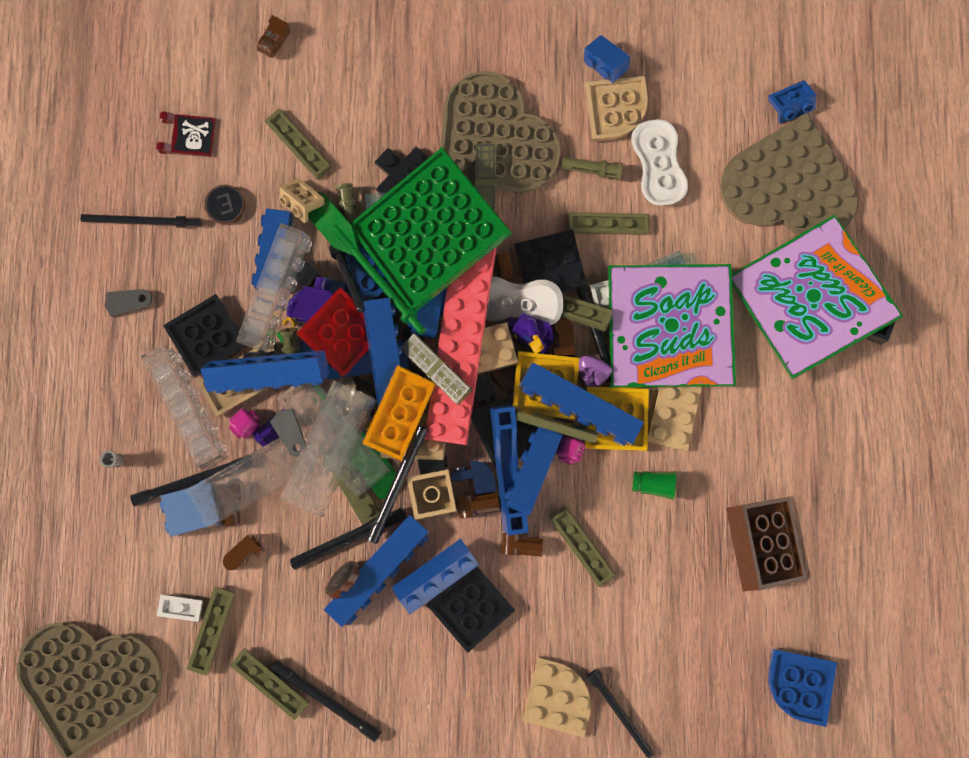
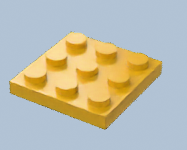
[512,351,580,420]
[585,387,649,451]

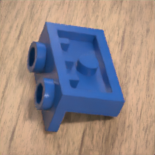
[768,80,816,124]

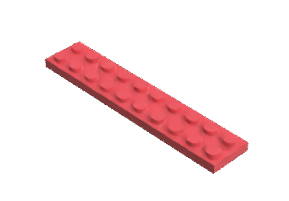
[425,246,497,445]

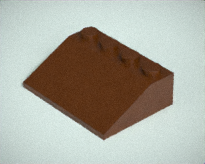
[726,496,807,591]

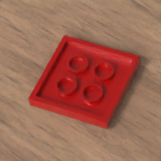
[296,288,369,377]

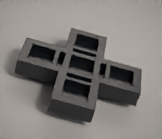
[375,146,429,197]

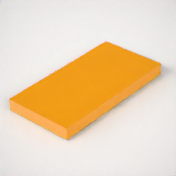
[362,366,436,461]

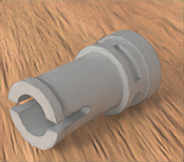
[100,451,124,468]

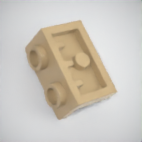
[279,178,324,223]

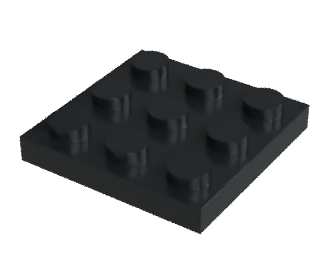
[514,229,587,293]
[163,294,248,378]
[471,392,538,470]
[426,567,515,653]

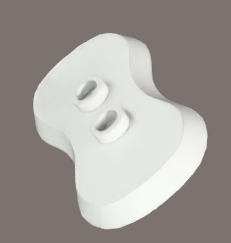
[631,120,688,205]
[486,277,563,325]

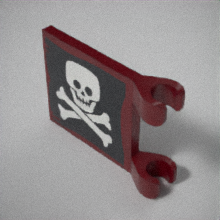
[156,111,216,157]

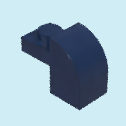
[451,461,497,495]

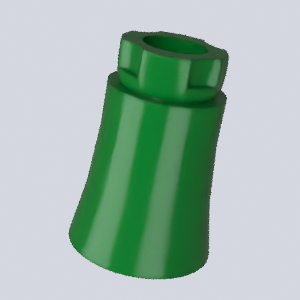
[632,471,677,500]

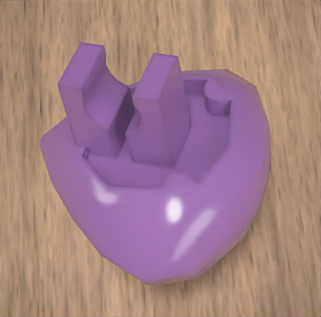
[578,355,612,387]

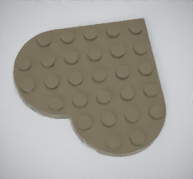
[440,71,560,193]
[720,113,857,235]
[16,622,162,758]

